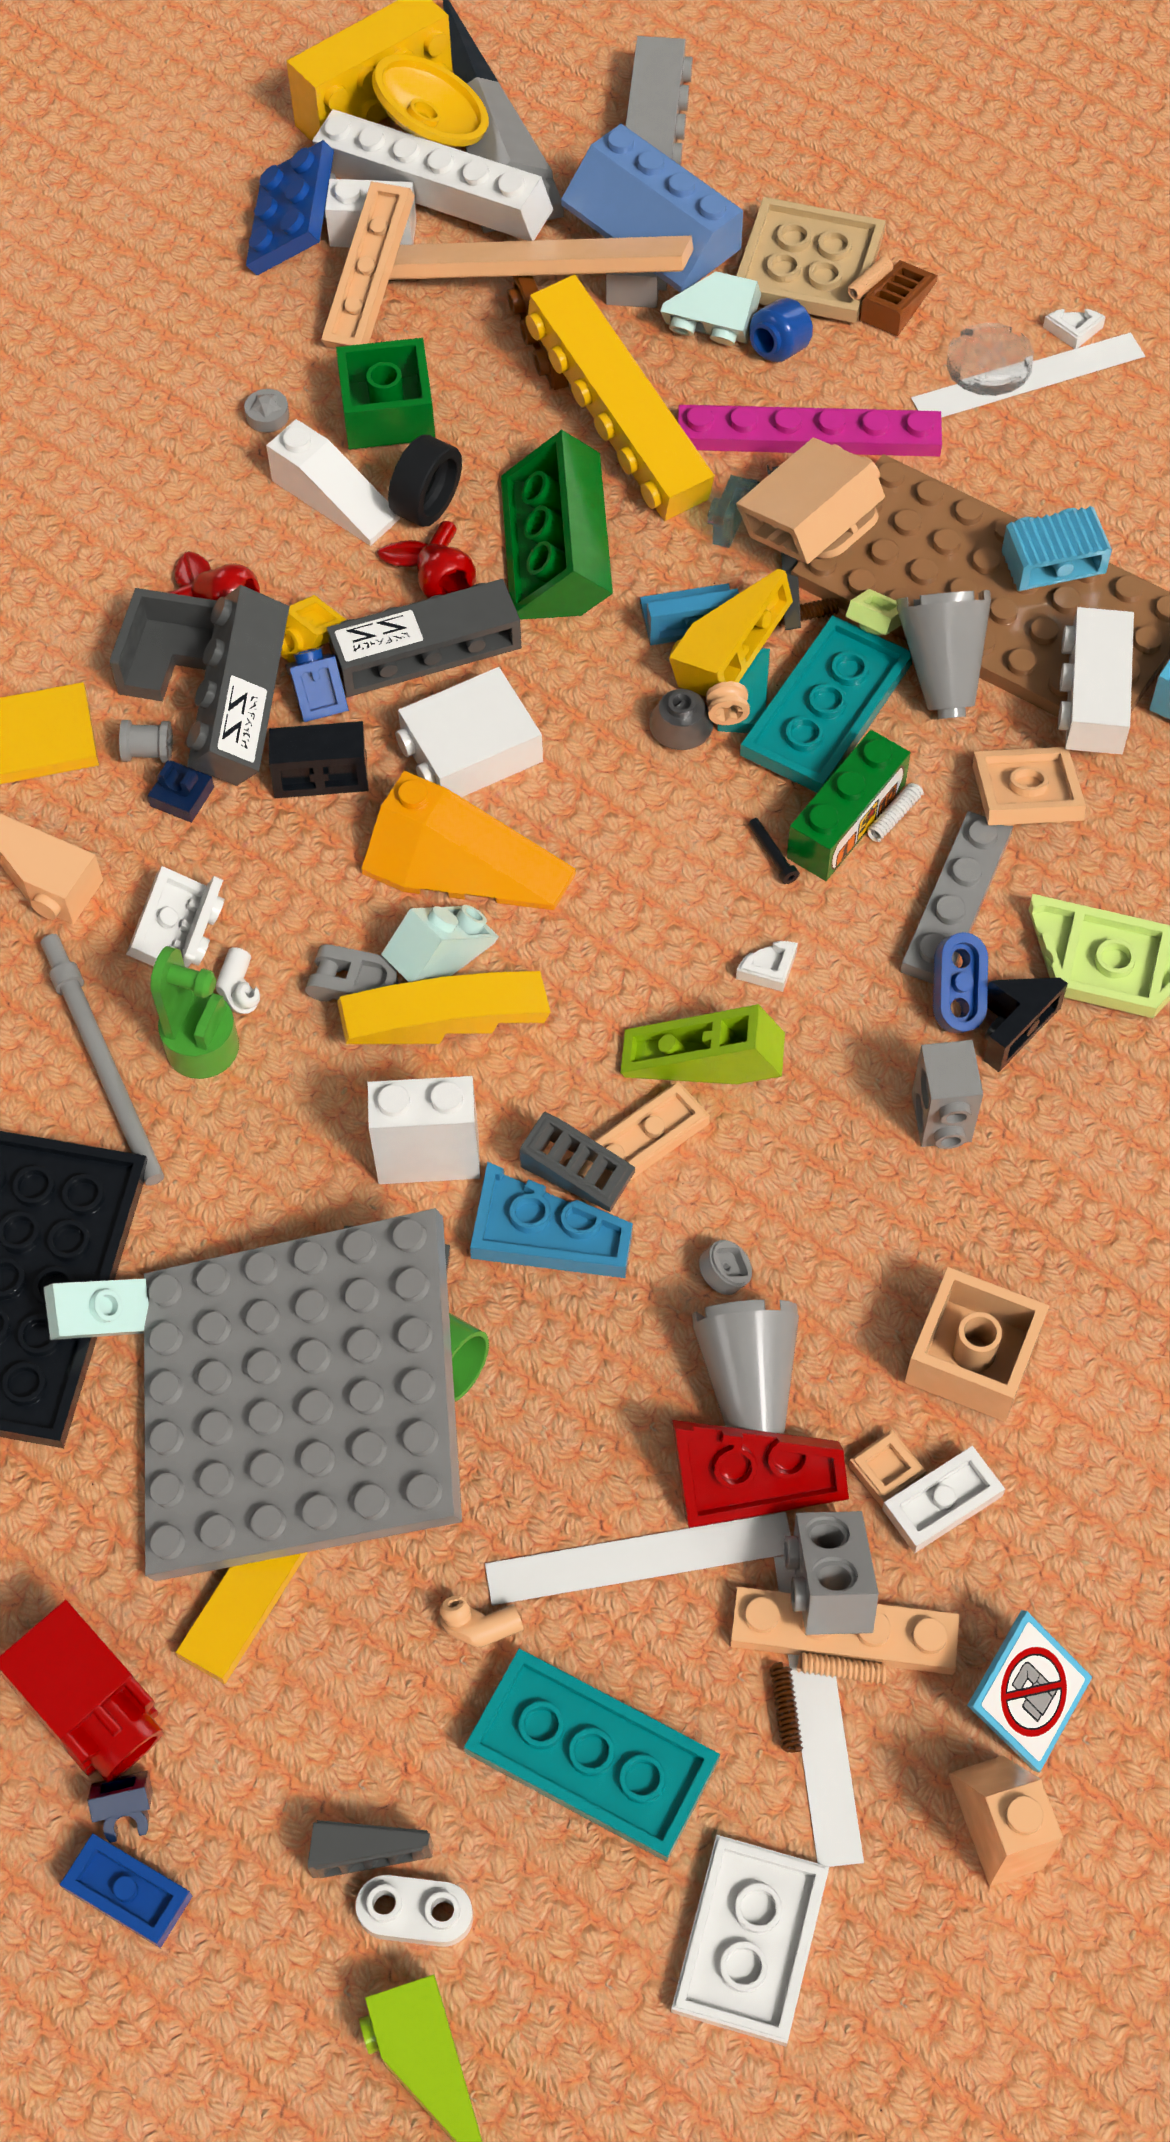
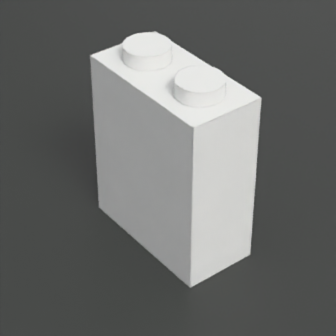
[395,667,543,797]
[368,1076,481,1184]

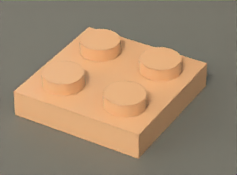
[973,747,1086,826]

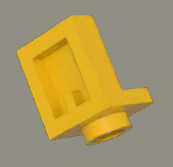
[281,595,347,663]

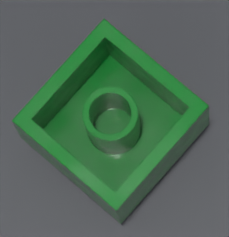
[336,338,435,449]

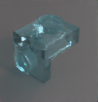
[707,475,760,548]

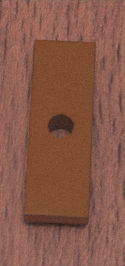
[507,276,569,390]

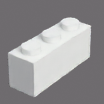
[1058,607,1134,755]

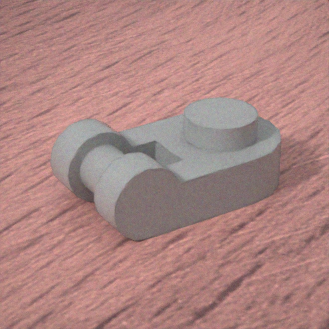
[305,944,398,1002]

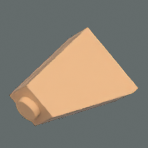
[948,1756,1063,1887]

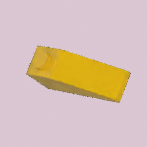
[669,569,793,696]

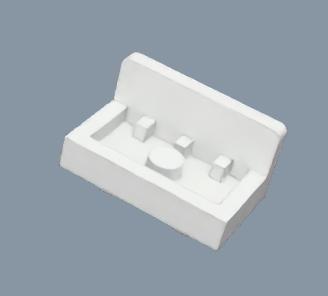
[126,866,225,968]

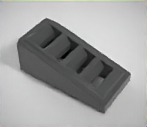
[520,1112,635,1212]
[308,1820,434,1879]

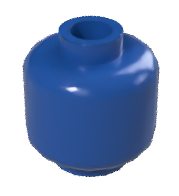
[749,298,813,362]

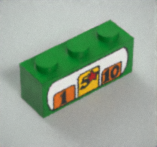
[787,729,911,881]

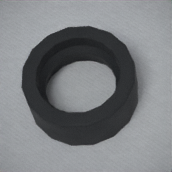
[388,435,462,527]

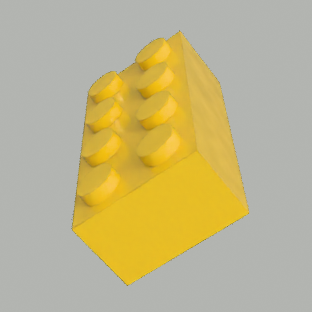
[286,0,453,141]

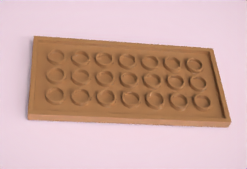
[791,454,1170,717]

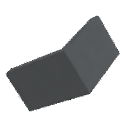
[110,588,217,702]

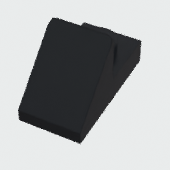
[983,977,1068,1072]

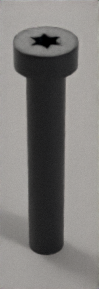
[748,818,800,884]

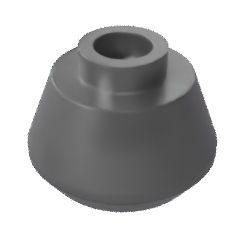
[650,689,713,750]

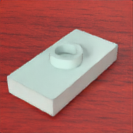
[44,1279,149,1340]

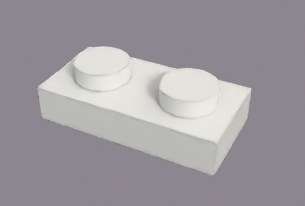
[882,1446,1005,1554]

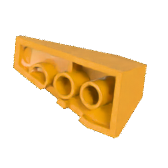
[361,771,576,910]

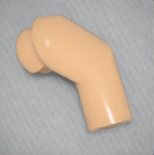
[440,1596,524,1648]

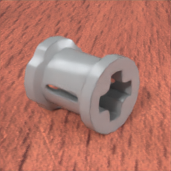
[119,720,173,763]

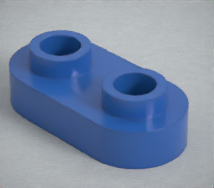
[933,932,988,1034]

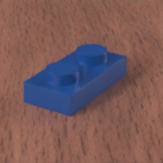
[60,1833,193,1949]

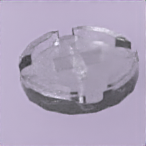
[947,323,1034,396]

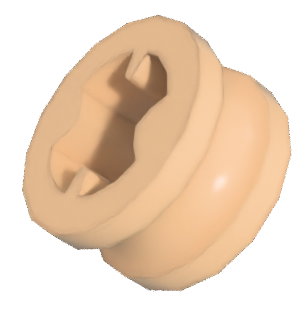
[706,681,750,725]

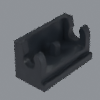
[269,721,369,798]

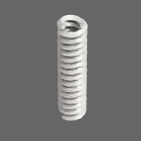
[867,783,924,842]

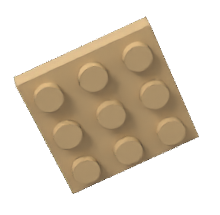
[736,197,886,323]

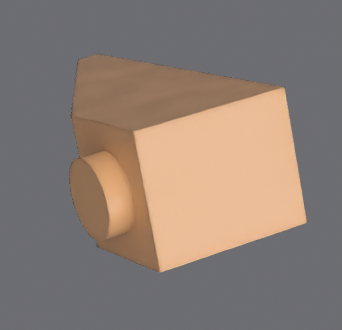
[0,814,104,925]

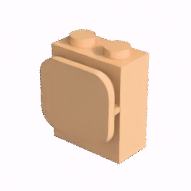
[736,437,885,564]

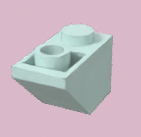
[660,271,761,346]
[381,905,499,982]

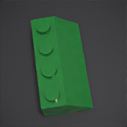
[501,430,613,620]

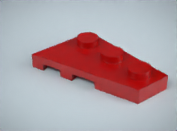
[672,1420,849,1528]

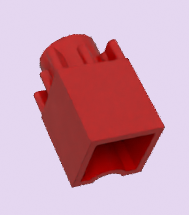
[0,1599,164,1782]

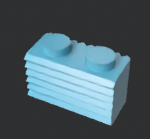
[1002,506,1112,591]

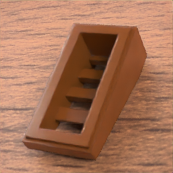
[860,260,938,336]

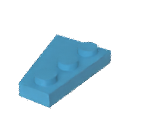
[470,1162,633,1278]

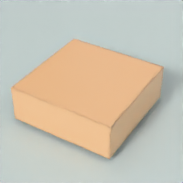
[848,1430,926,1508]

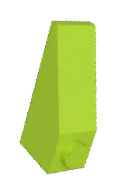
[620,1004,785,1085]
[359,1974,483,2142]

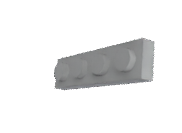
[901,811,1013,984]

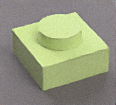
[845,589,902,635]

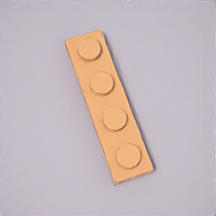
[321,181,415,349]
[730,1587,959,1675]

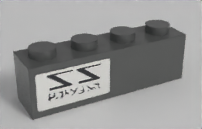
[327,579,522,697]
[187,585,290,786]

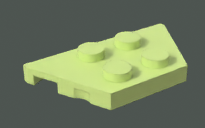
[1029,894,1170,1018]

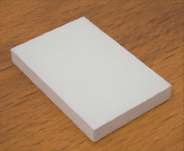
[671,1835,829,2047]

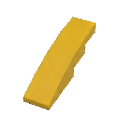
[337,971,551,1044]

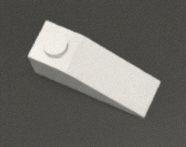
[266,419,400,546]

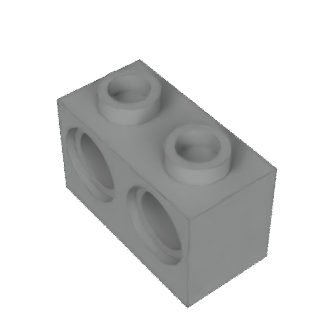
[912,1040,983,1149]
[784,1511,879,1635]

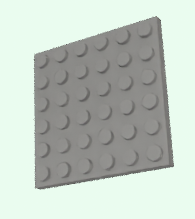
[144,1208,462,1581]

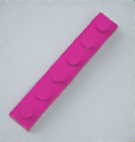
[678,405,942,457]

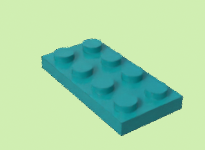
[740,615,913,793]
[464,1648,720,1862]

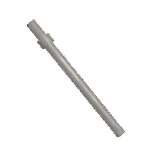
[40,934,164,1186]

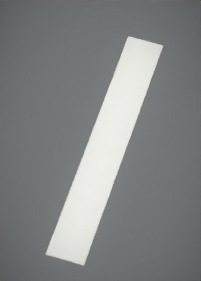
[911,332,1146,418]
[485,1512,791,1605]
[774,1556,864,1867]

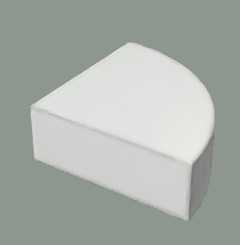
[1043,309,1105,349]
[736,941,798,992]

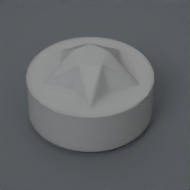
[244,389,289,432]
[699,1240,752,1295]

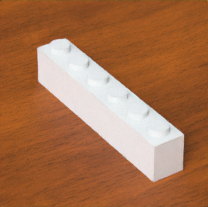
[312,109,553,241]

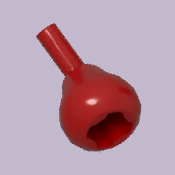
[377,521,476,599]
[169,551,260,601]

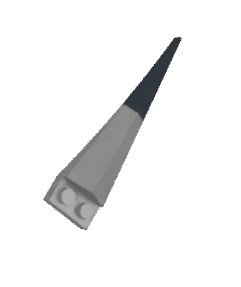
[443,0,564,233]

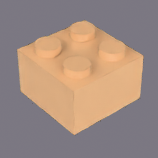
[905,1267,1049,1422]

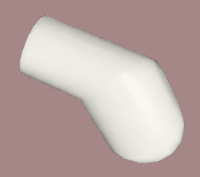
[215,947,260,1014]

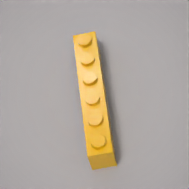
[526,274,715,522]

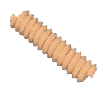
[848,256,893,300]
[796,1651,886,1685]

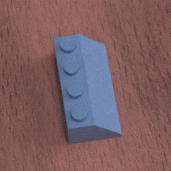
[561,124,743,292]

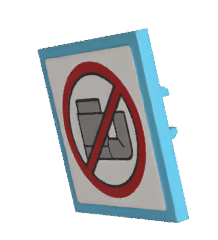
[967,1610,1092,1772]

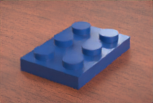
[246,140,334,275]

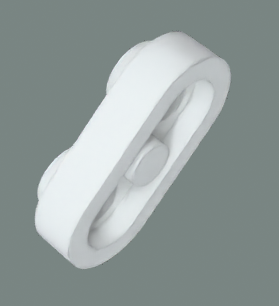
[356,1875,473,1947]

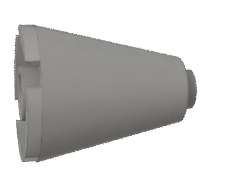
[896,590,991,719]
[692,1300,799,1434]

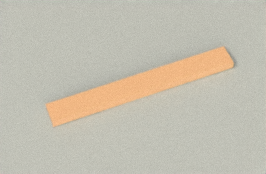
[389,235,694,280]

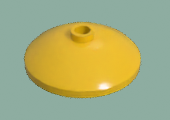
[372,54,489,148]

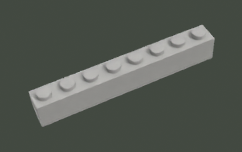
[606,36,693,308]

